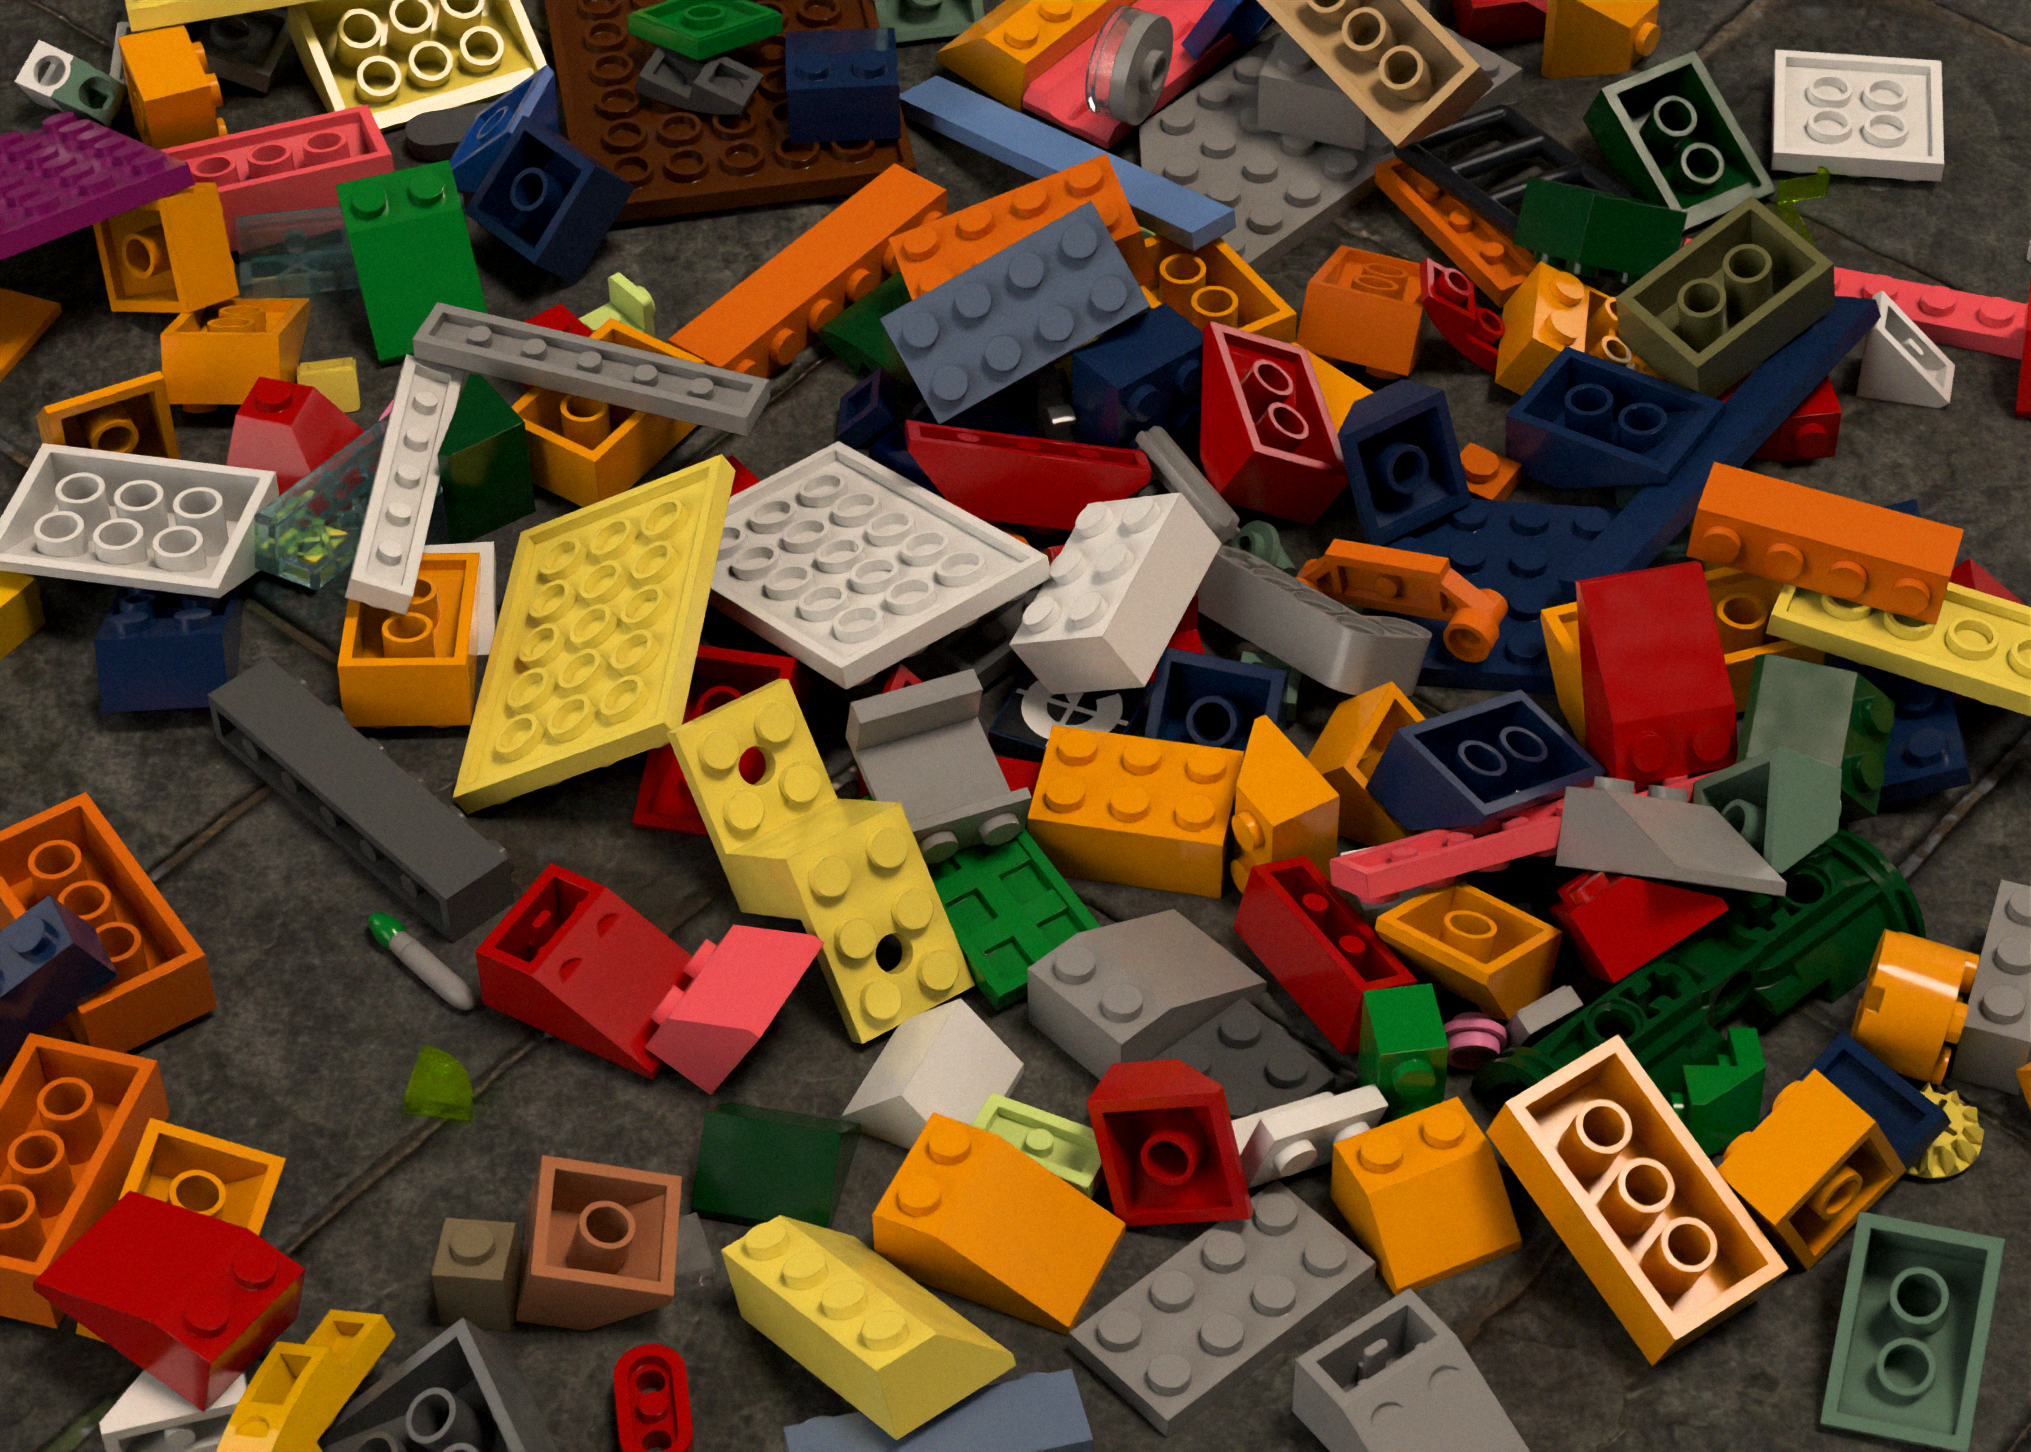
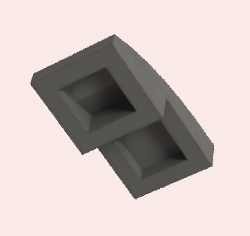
[634,45,764,115]

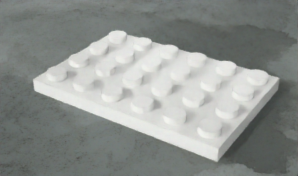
[708,441,1052,690]

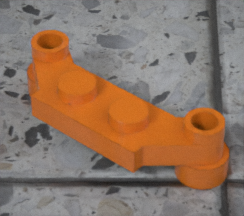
[1294,538,1508,663]

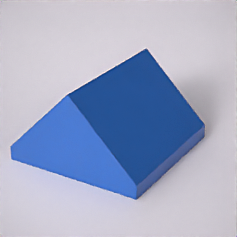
[449,65,558,193]

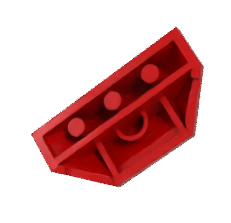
[904,420,1152,535]

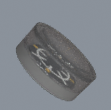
[1085,5,1173,125]

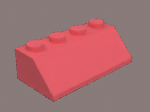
[160,104,395,252]

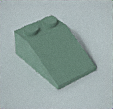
[1820,1211,2005,1452]

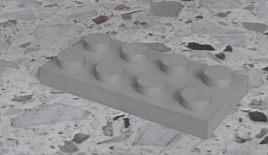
[1069,1179,1376,1438]

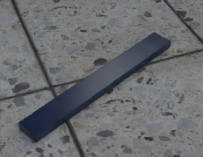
[1557,296,1881,598]

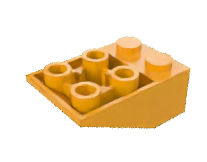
[1495,261,1664,396]

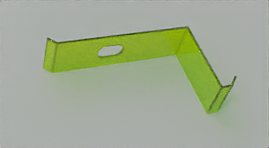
[1776,166,1830,245]

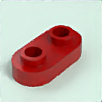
[613,1344,695,1452]

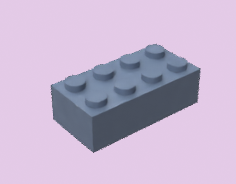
[880,201,1150,426]

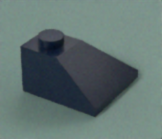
[1337,379,1471,546]

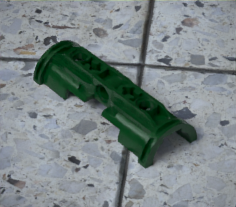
[1471,828,1926,1101]

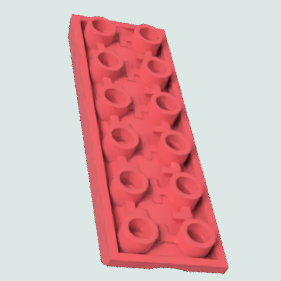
[1022,0,1240,150]

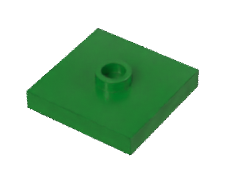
[627,0,783,61]

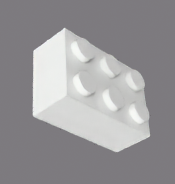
[1009,492,1222,695]

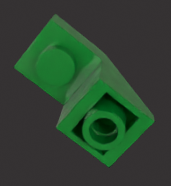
[1667,1027,1766,1157]

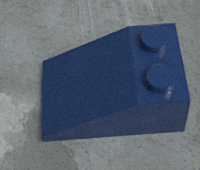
[785,27,901,143]
[1506,346,1726,489]

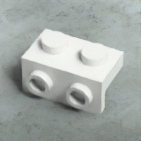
[1231,1083,1389,1188]

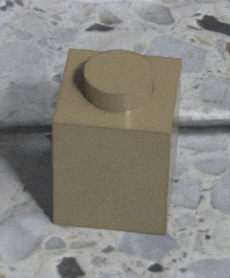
[431,1218,522,1332]

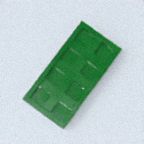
[860,795,1101,1011]

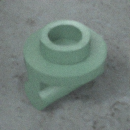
[1231,521,1298,577]

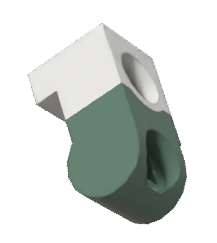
[14,40,129,129]

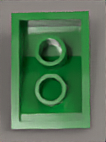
[335,160,488,366]

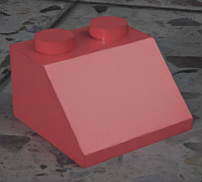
[645,925,824,1095]

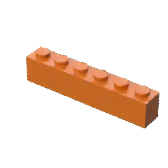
[668,163,948,379]

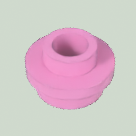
[1443,1012,1507,1070]

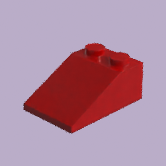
[1200,321,1349,526]
[1575,561,1738,784]
[632,645,812,837]
[32,1191,306,1412]

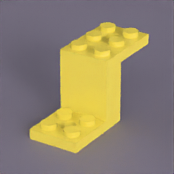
[666,679,975,1044]

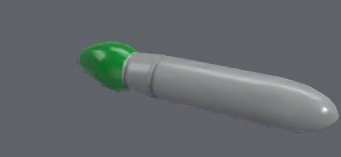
[368,912,476,1011]

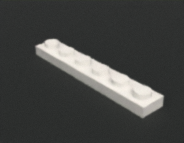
[345,354,464,615]

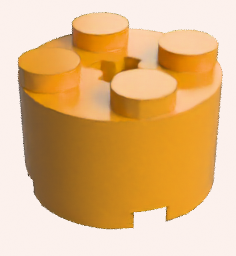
[1850,929,1980,1086]

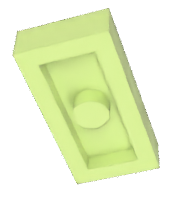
[971,1092,1105,1199]

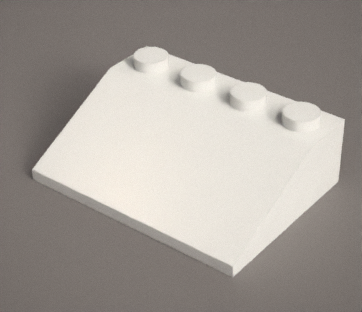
[0,443,284,598]

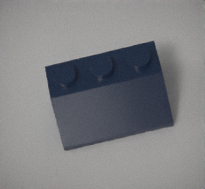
[1365,689,1609,831]

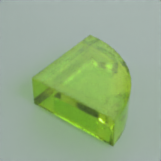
[403,1045,475,1122]

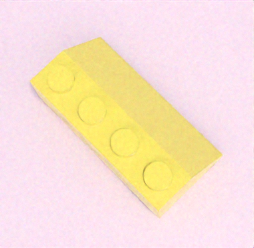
[721,1215,1016,1440]

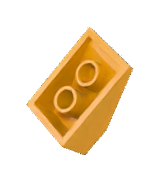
[160,298,311,413]
[337,553,481,729]
[872,1112,1126,1336]

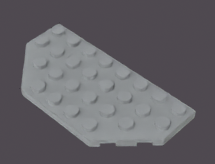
[1139,24,1523,274]

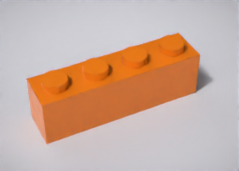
[1686,462,1964,625]

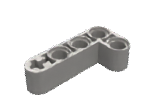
[1196,545,1432,697]

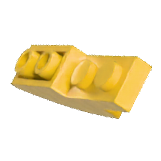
[216,1309,396,1452]

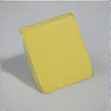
[297,357,361,413]

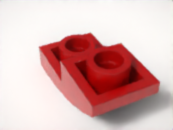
[1419,257,1505,375]

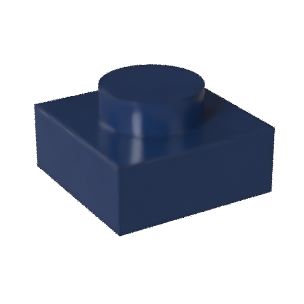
[837,367,898,450]

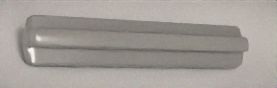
[1135,426,1241,545]

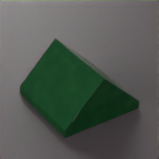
[437,374,536,544]
[691,1101,861,1229]

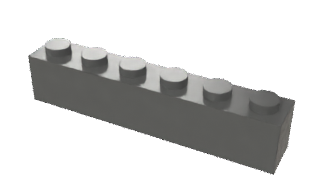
[207,657,515,943]

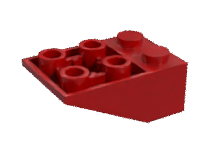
[475,863,693,1080]

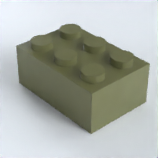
[1616,195,1835,398]

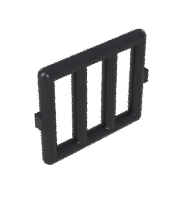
[1393,104,1633,241]

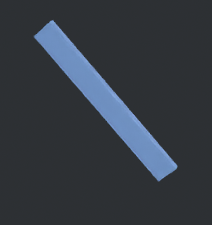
[899,75,1236,251]

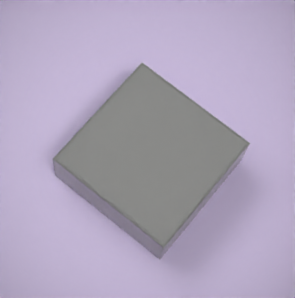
[1503,985,1584,1050]

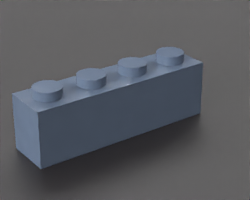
[783,1368,1093,1452]

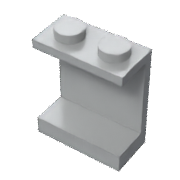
[845,668,1032,864]

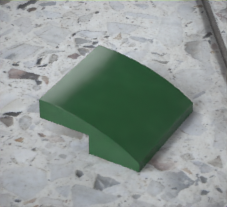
[817,272,919,401]

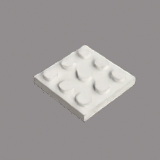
[1771,50,1944,182]

